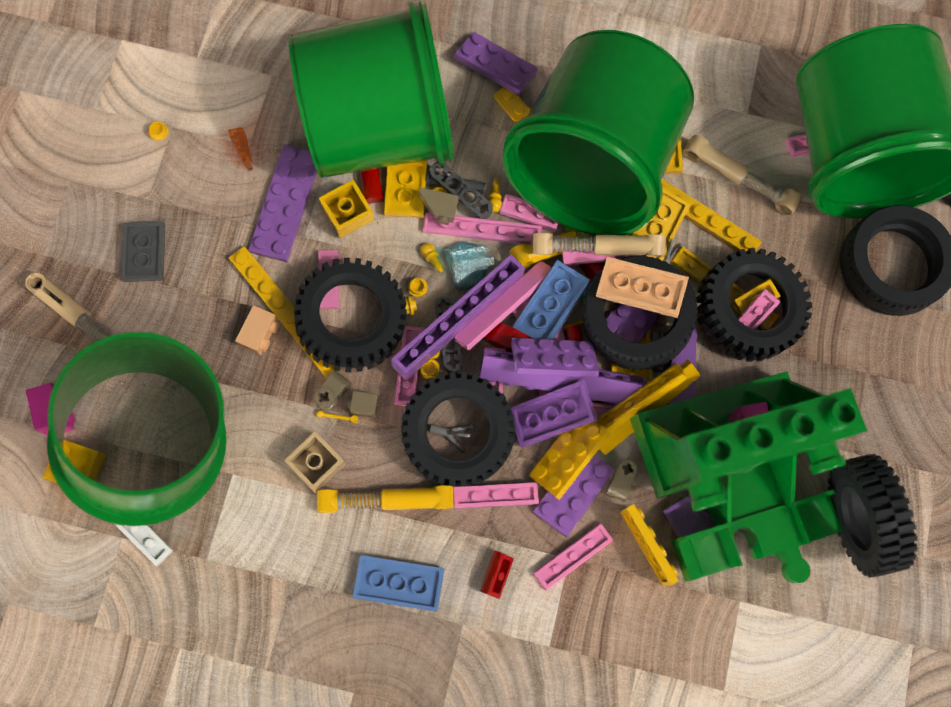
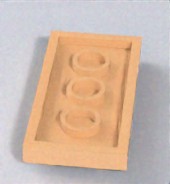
[596,257,689,318]

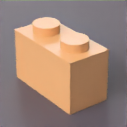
[235,305,279,356]

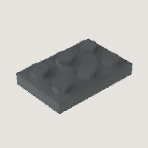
[121,222,165,282]

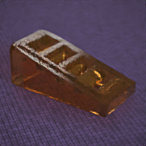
[228,127,253,171]

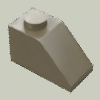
[419,187,459,225]

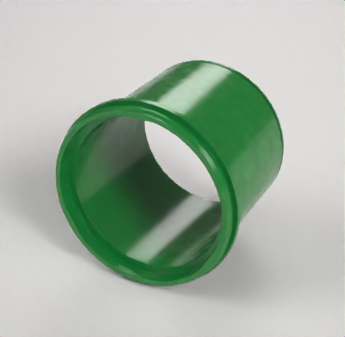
[288,0,455,178]
[796,24,951,218]
[503,30,694,235]
[47,332,227,527]

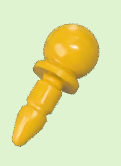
[487,178,502,213]
[420,243,443,272]

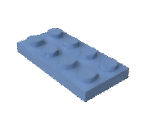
[513,260,591,340]
[352,555,444,612]

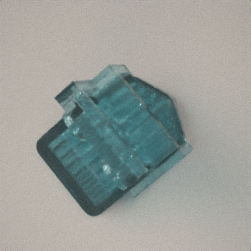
[444,241,494,290]

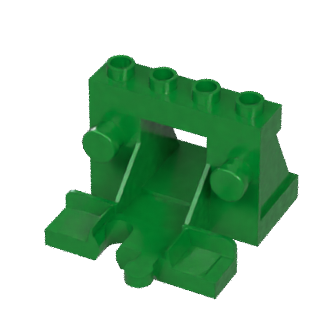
[630,371,867,584]

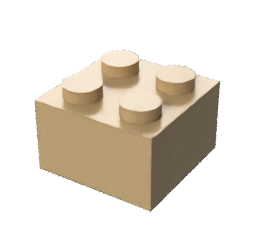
[284,431,346,493]

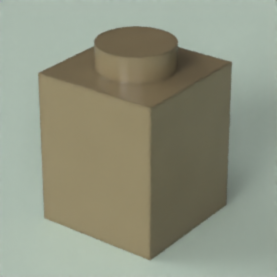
[347,391,379,418]

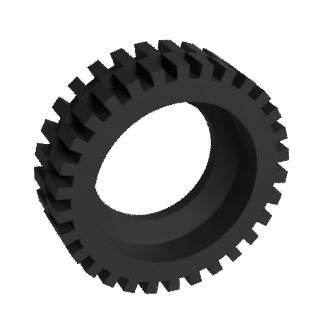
[696,248,812,362]
[294,257,407,373]
[401,372,515,487]
[828,454,918,578]

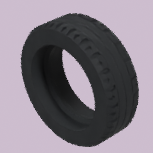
[840,205,951,316]
[583,256,698,370]

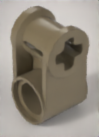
[315,370,352,411]
[606,460,637,502]

